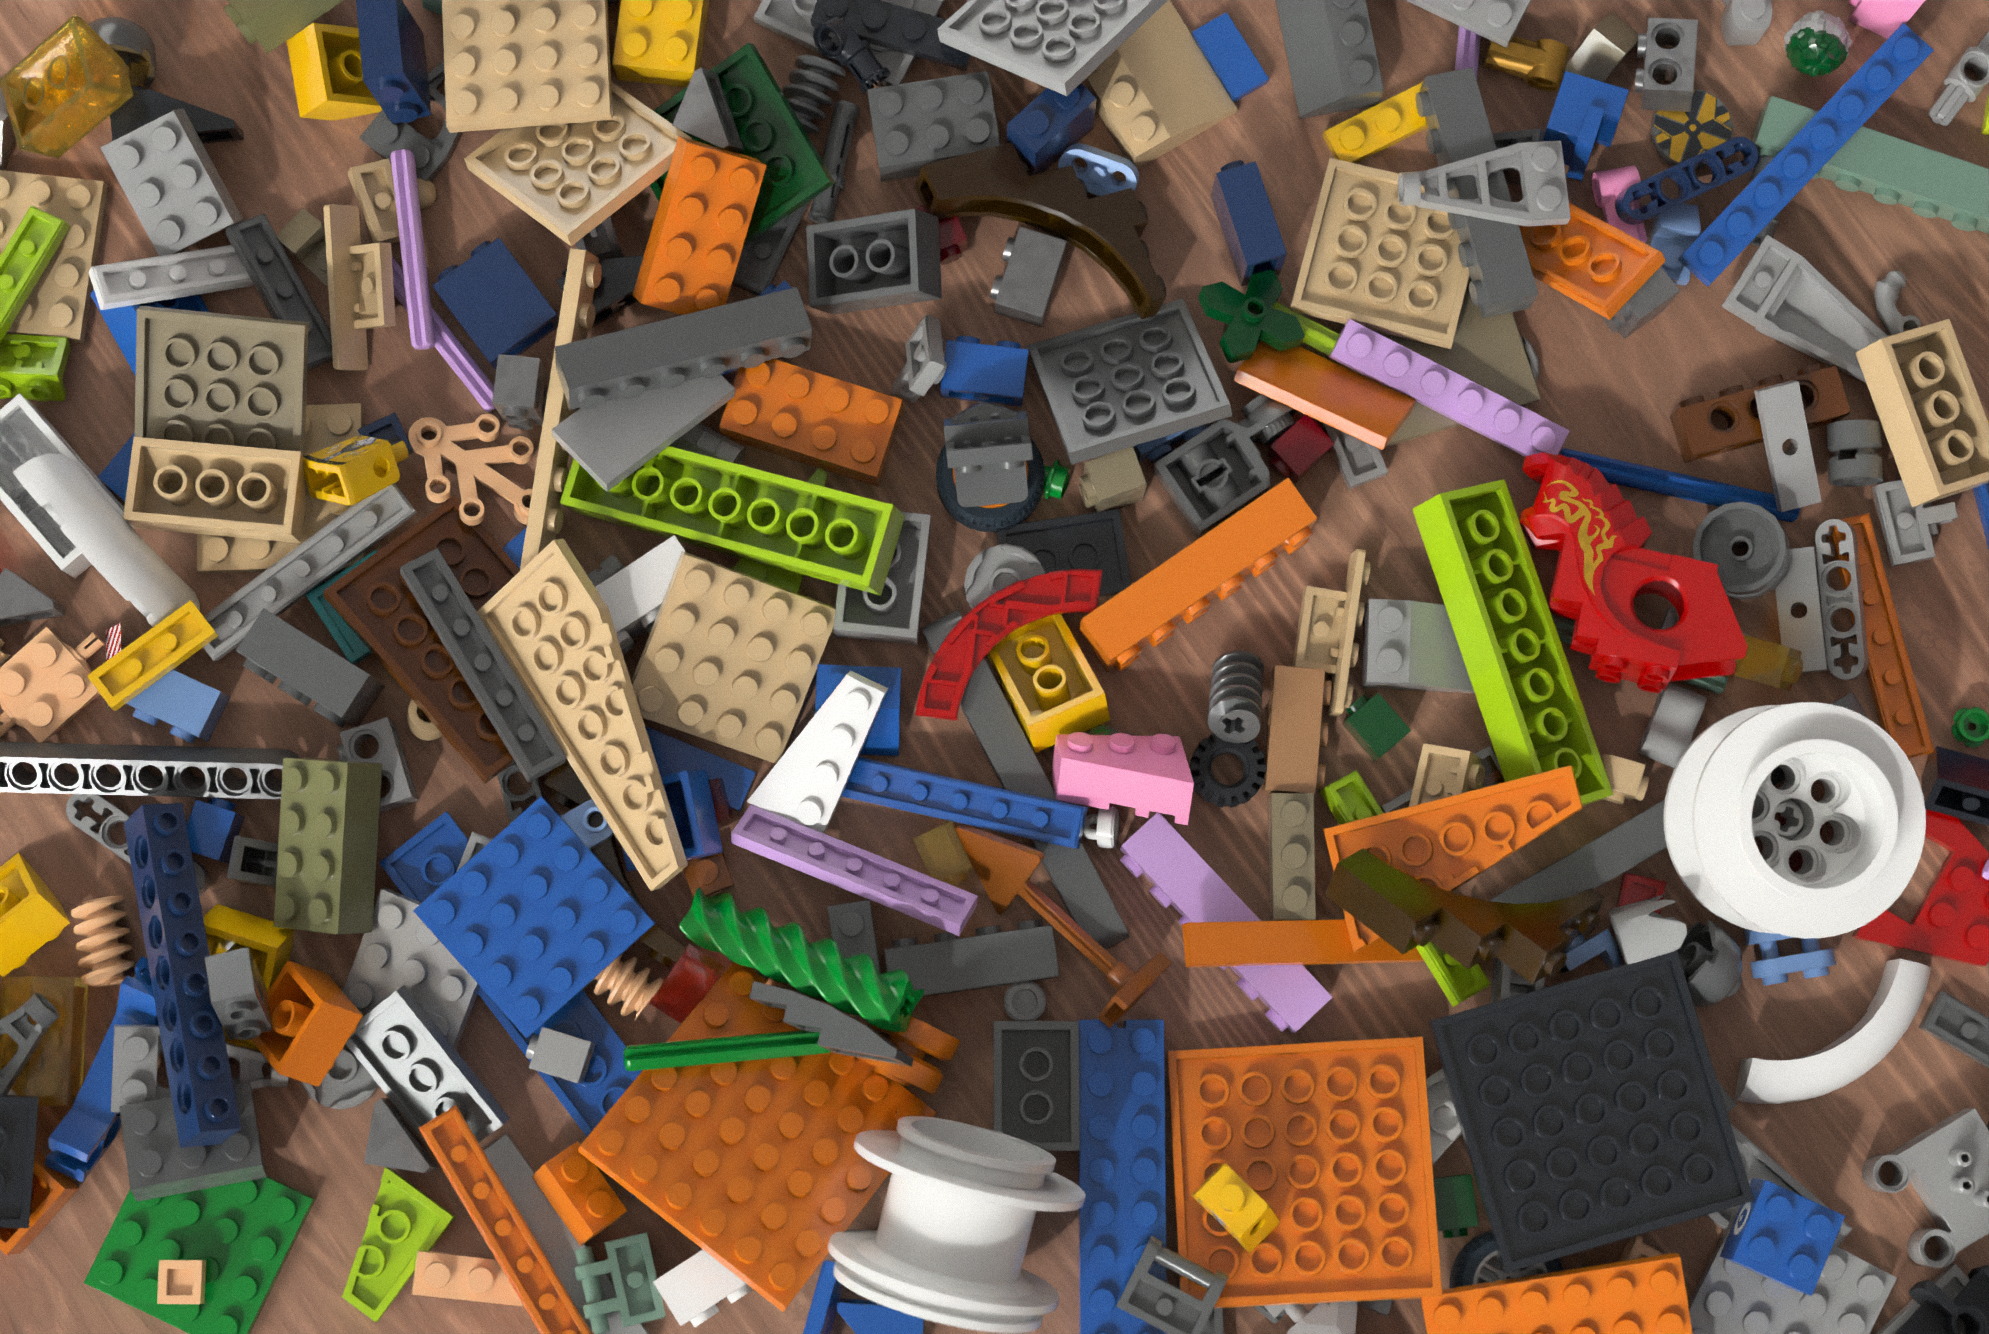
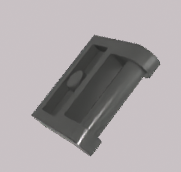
[1116,1236,1229,1334]

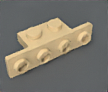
[323,204,396,371]
[1292,549,1370,717]

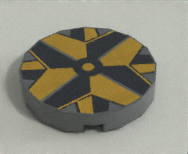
[1650,89,1733,170]

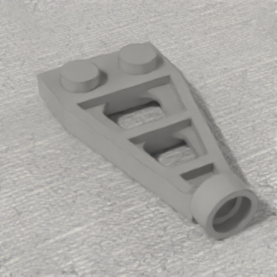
[1398,141,1571,226]
[111,1024,288,1112]

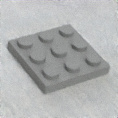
[343,888,480,1050]

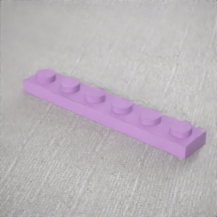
[1329,319,1570,457]
[731,804,978,936]

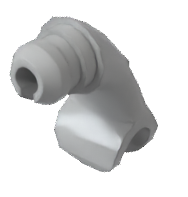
[1874,270,1921,336]

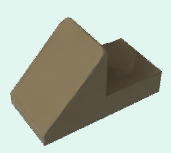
[276,208,328,288]

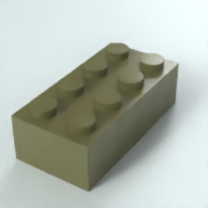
[274,758,382,934]

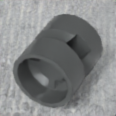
[1826,420,1884,487]

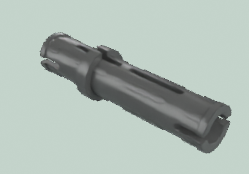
[808,101,860,224]

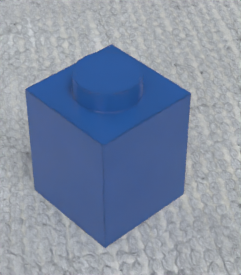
[187,798,245,864]

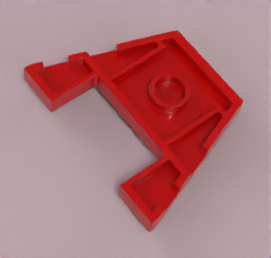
[1852,809,1989,967]

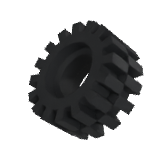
[1189,733,1266,808]

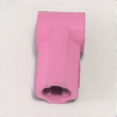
[1592,165,1647,243]

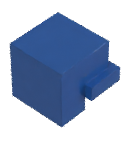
[1543,71,1629,181]

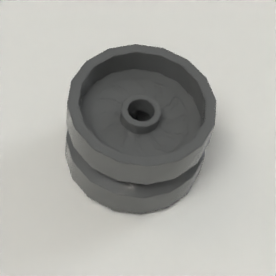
[1693,501,1792,600]

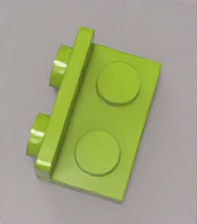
[0,334,71,401]

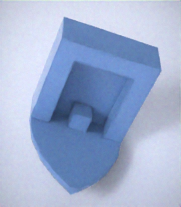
[1561,928,1622,973]

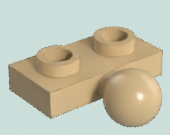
[348,158,437,244]

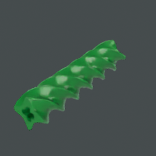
[679,887,924,1032]

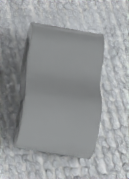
[1637,682,1706,768]

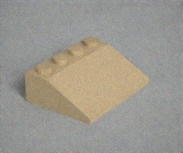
[1081,0,1238,169]

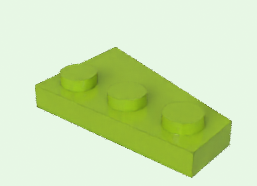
[342,1167,456,1323]

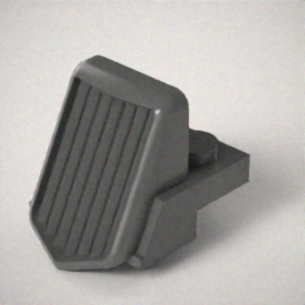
[943,401,1033,507]

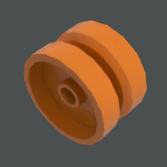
[857,1016,960,1095]

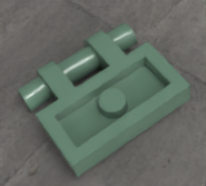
[574,1232,666,1334]

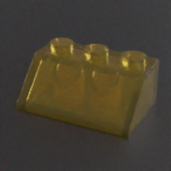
[0,15,134,158]
[0,976,88,1106]

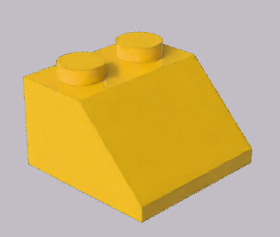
[286,22,382,121]
[0,852,70,977]

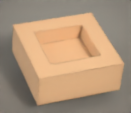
[157,1259,206,1304]

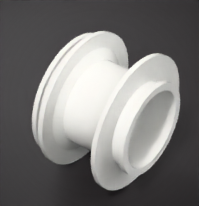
[1664,702,1926,938]
[828,1116,1086,1333]

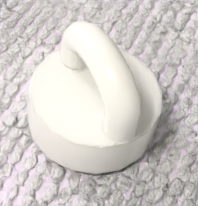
[1082,807,1119,848]

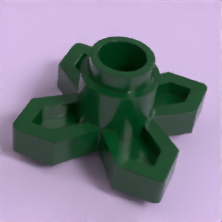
[1198,270,1305,363]

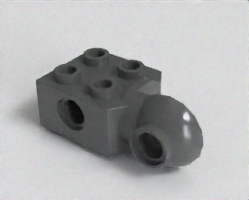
[1153,394,1298,538]

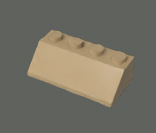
[123,437,306,543]

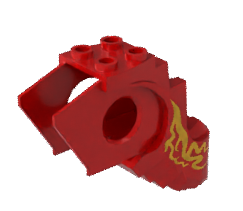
[1519,452,1748,693]

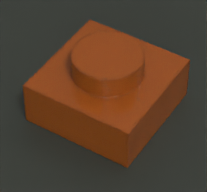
[683,853,735,898]

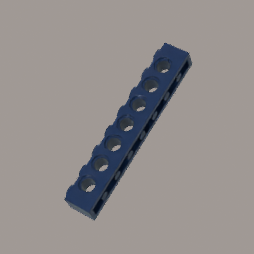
[124,803,241,1148]

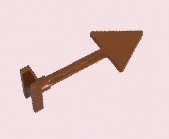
[956,823,1173,1029]

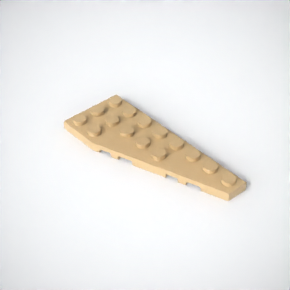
[477,539,688,891]

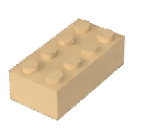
[1855,319,1989,508]

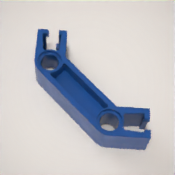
[44,957,159,1182]

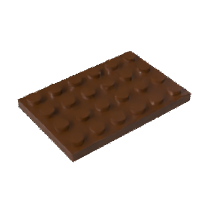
[323,495,520,784]

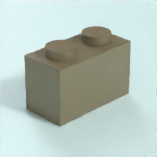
[1078,446,1147,512]

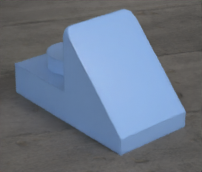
[1650,203,1701,286]

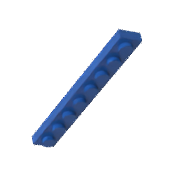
[1678,23,1934,287]

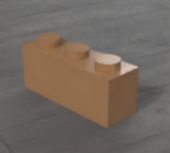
[1262,665,1331,795]

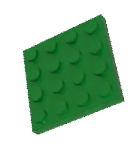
[84,1175,316,1334]

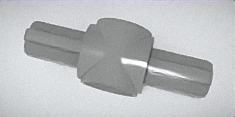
[1929,30,1989,126]

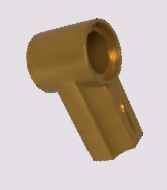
[1483,36,1570,92]

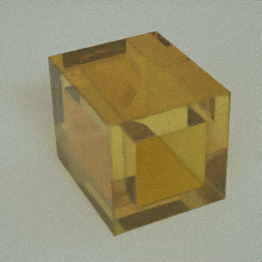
[1734,635,1803,691]
[913,821,972,886]

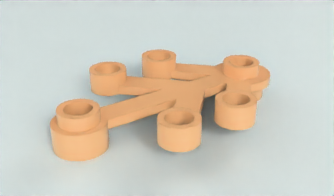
[408,414,533,526]

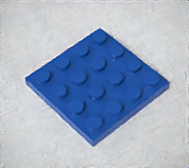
[413,796,656,1039]

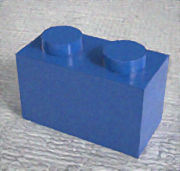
[941,336,1028,407]

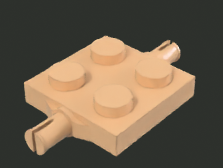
[0,626,105,743]

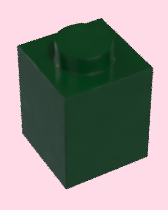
[1342,693,1411,762]
[1433,1174,1479,1238]

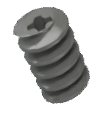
[782,55,846,135]
[1207,650,1264,743]

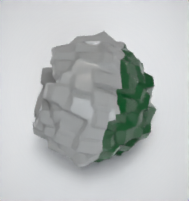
[1784,10,1853,77]

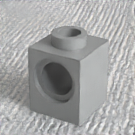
[526,1027,596,1084]

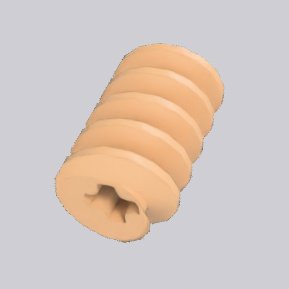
[71,895,135,987]
[591,953,664,1021]

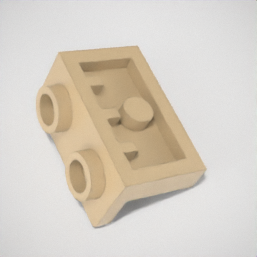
[1409,743,1485,807]

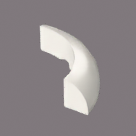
[12,453,200,627]
[1734,959,1931,1104]

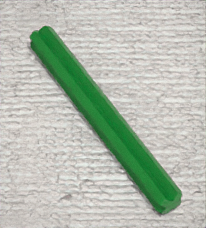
[623,1030,831,1071]

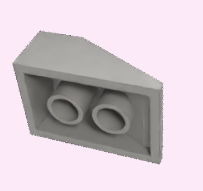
[1361,599,1475,693]

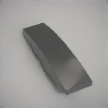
[749,981,914,1067]

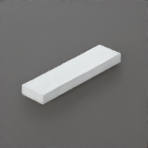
[89,245,254,310]

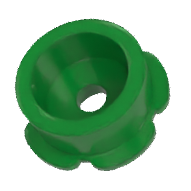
[1043,460,1071,500]
[1951,707,1989,748]

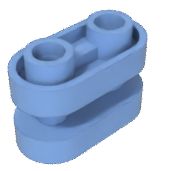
[1743,929,1837,986]

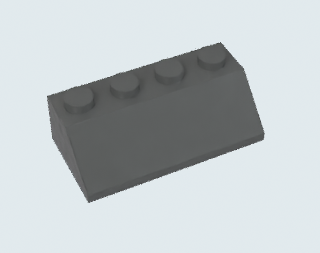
[1275,0,1384,119]

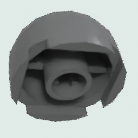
[72,17,156,94]
[1677,920,1742,1007]

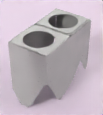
[1608,895,1687,964]

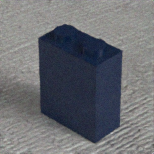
[356,0,431,124]
[1007,83,1097,176]
[1211,160,1287,287]
[432,238,559,371]

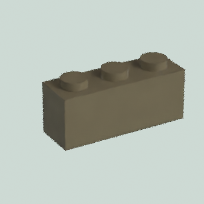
[1267,793,1316,921]

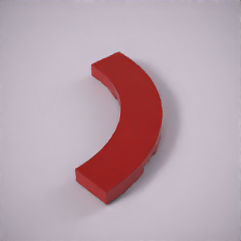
[915,569,1102,721]

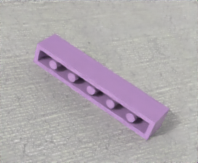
[1120,812,1333,1033]

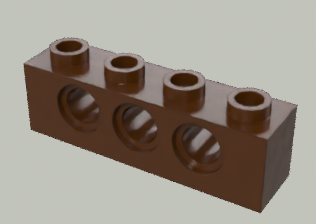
[1670,364,1851,463]

